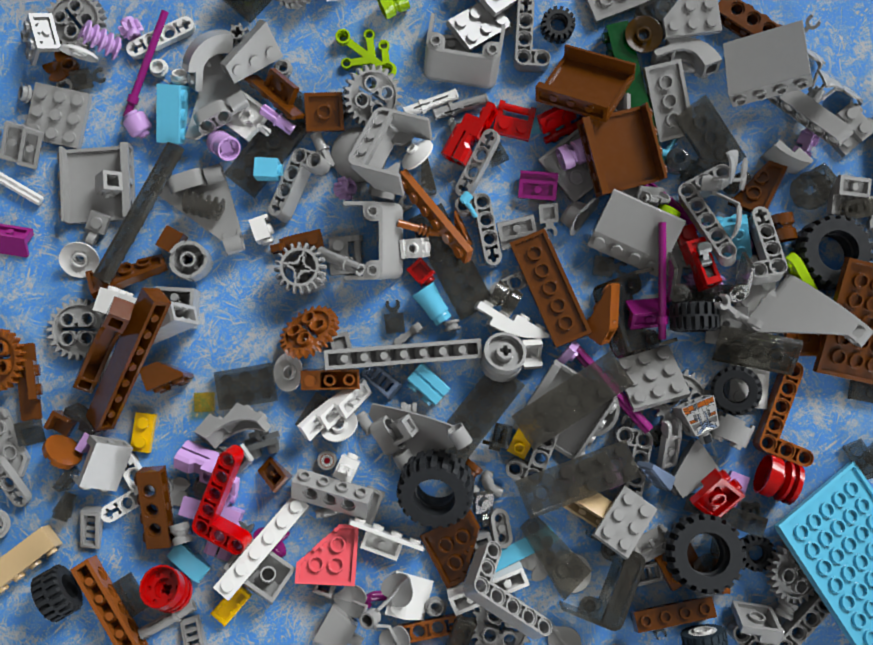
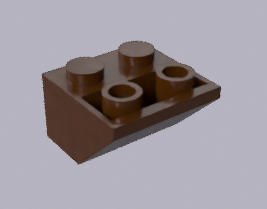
[140,361,194,394]

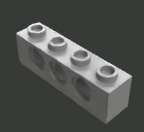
[291,468,374,520]

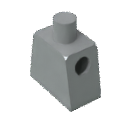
[313,603,364,645]

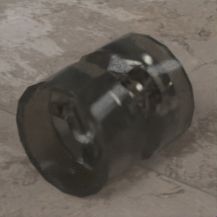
[488,280,523,315]

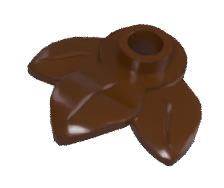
[42,51,80,82]

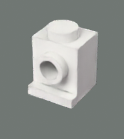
[248,214,275,246]
[399,237,431,259]

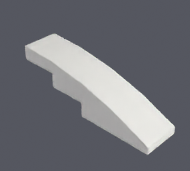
[297,378,372,441]

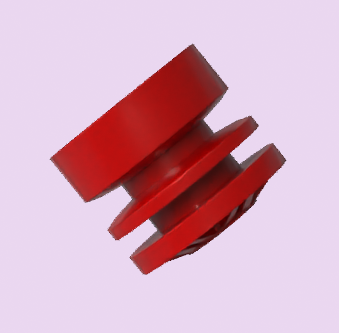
[753,454,805,505]
[139,565,193,613]

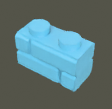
[406,363,451,406]

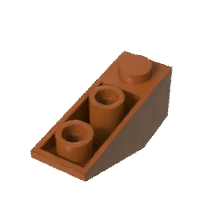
[587,282,620,346]
[301,368,360,390]

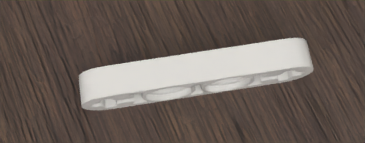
[126,16,196,60]

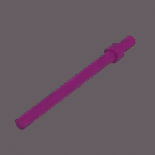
[123,10,169,116]
[656,222,668,340]

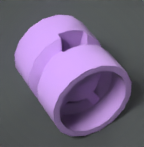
[206,130,241,161]
[556,138,587,171]

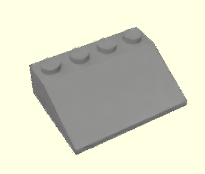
[587,189,686,277]

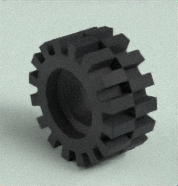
[540,6,575,44]
[741,534,776,572]

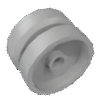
[480,332,527,382]

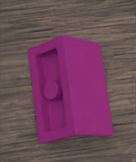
[0,224,34,258]
[625,298,669,329]

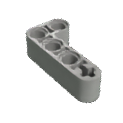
[513,0,551,73]
[268,148,330,222]
[455,193,502,268]
[745,206,788,285]
[506,411,564,486]
[613,426,653,497]

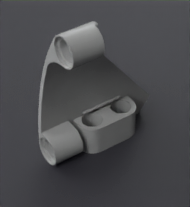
[155,163,246,256]

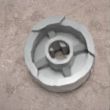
[169,241,213,282]
[709,411,755,451]

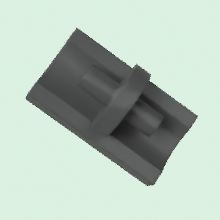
[244,430,280,459]

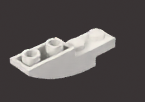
[474,300,549,339]

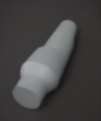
[315,507,341,518]

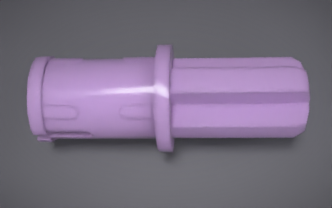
[259,104,296,135]

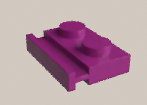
[518,170,559,201]

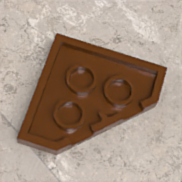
[420,510,480,589]

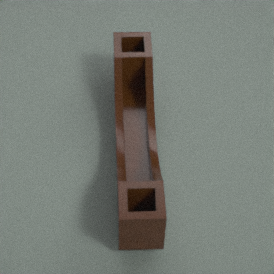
[73,296,135,394]

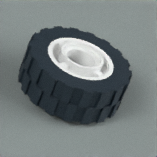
[680,624,728,645]

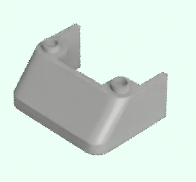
[423,13,506,89]
[348,107,433,196]
[343,201,403,280]

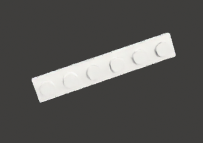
[213,498,310,601]

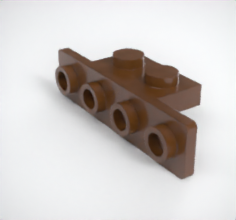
[244,68,305,120]
[17,343,43,421]

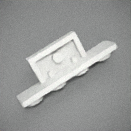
[348,517,424,561]

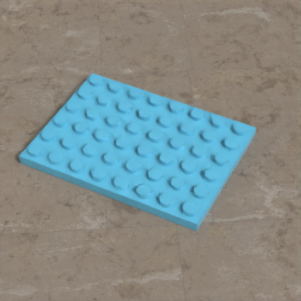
[774,461,873,645]

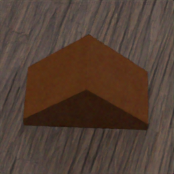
[257,456,293,493]

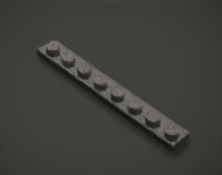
[93,142,185,284]

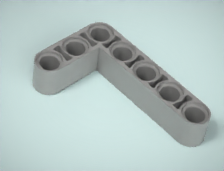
[767,90,853,148]
[678,164,737,267]
[463,541,552,639]
[727,592,830,645]

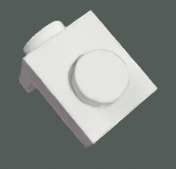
[522,339,543,370]

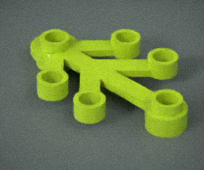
[335,29,397,77]

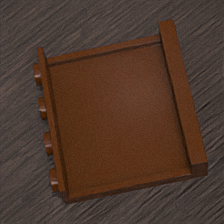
[535,44,636,122]
[576,102,668,197]

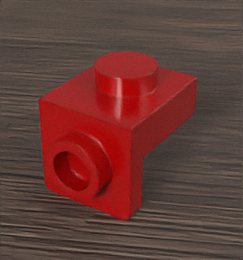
[406,258,436,287]

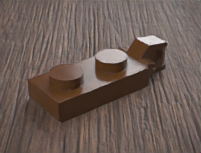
[270,229,325,255]

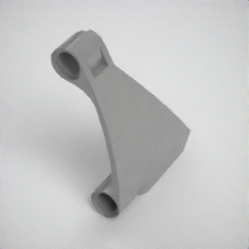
[185,53,250,141]
[747,274,873,348]
[369,403,473,471]

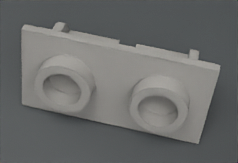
[636,186,671,206]

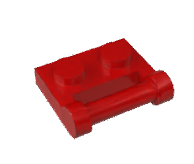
[493,100,537,142]

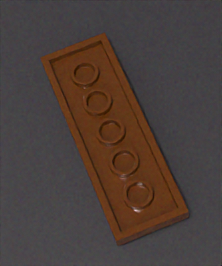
[509,228,592,349]

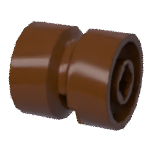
[771,212,798,243]

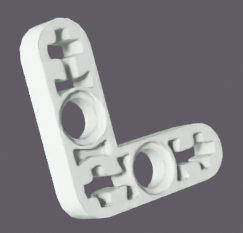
[101,452,155,523]

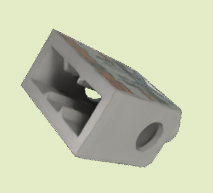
[672,395,719,445]

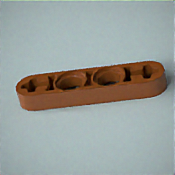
[393,613,466,643]

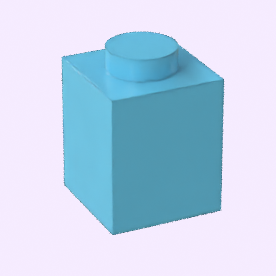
[253,157,283,182]

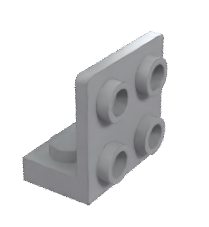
[21,13,60,66]

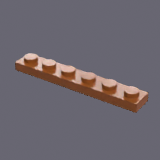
[400,169,474,264]

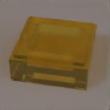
[194,392,215,412]

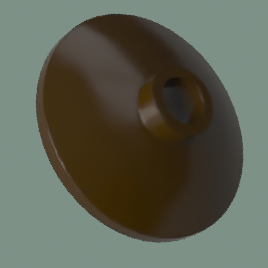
[625,15,663,53]

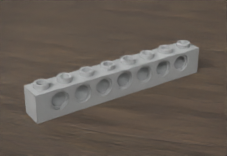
[324,338,482,370]

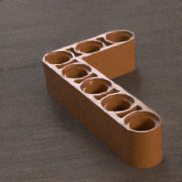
[753,362,814,467]

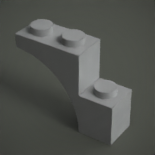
[194,402,271,449]

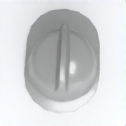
[560,197,600,236]

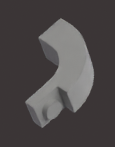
[182,30,233,91]
[650,37,722,78]

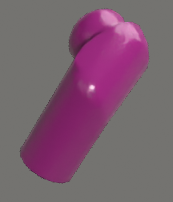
[365,590,388,608]

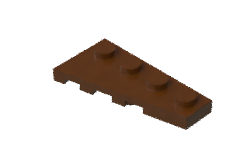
[85,254,168,299]

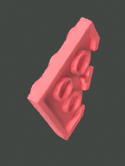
[295,524,359,586]

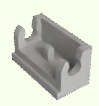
[633,524,669,565]

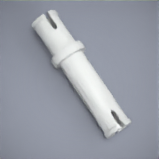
[403,88,459,115]

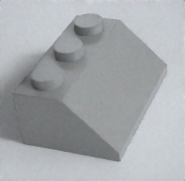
[223,538,296,605]

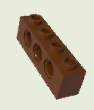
[718,0,783,38]
[134,465,175,550]
[630,596,717,633]

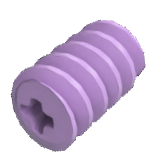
[77,20,122,60]

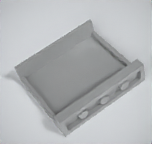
[723,20,814,107]
[57,142,137,225]
[513,359,617,465]

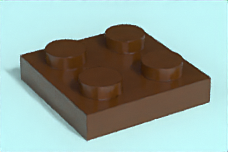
[304,92,344,133]

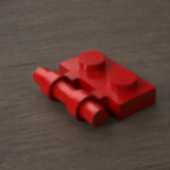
[537,107,578,144]

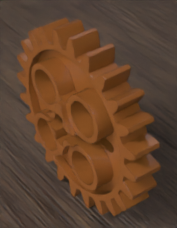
[279,305,340,360]
[0,329,27,391]

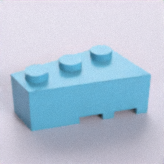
[156,84,191,144]

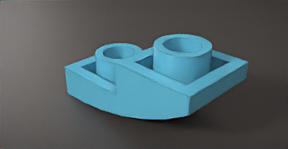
[167,543,211,583]

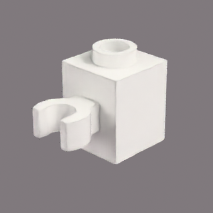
[333,452,361,483]

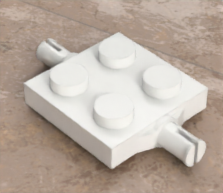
[225,91,271,142]

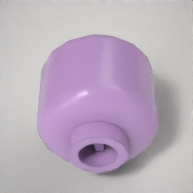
[123,109,152,139]

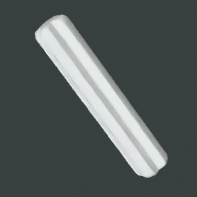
[0,172,44,205]

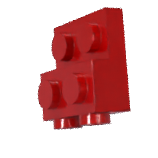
[689,468,745,517]

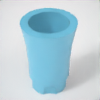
[412,282,451,326]

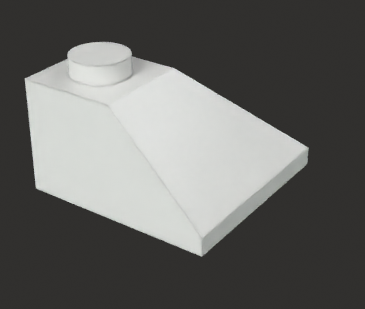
[385,570,434,620]

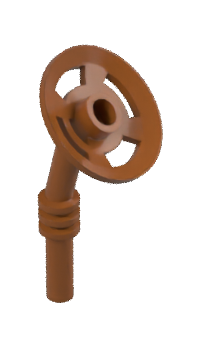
[397,210,473,246]

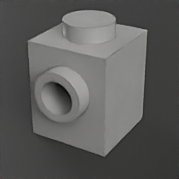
[95,170,123,198]

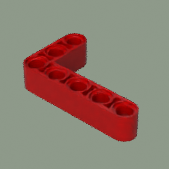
[192,445,252,555]

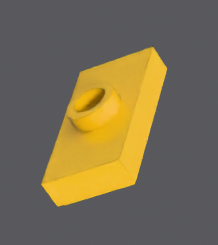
[210,586,252,627]

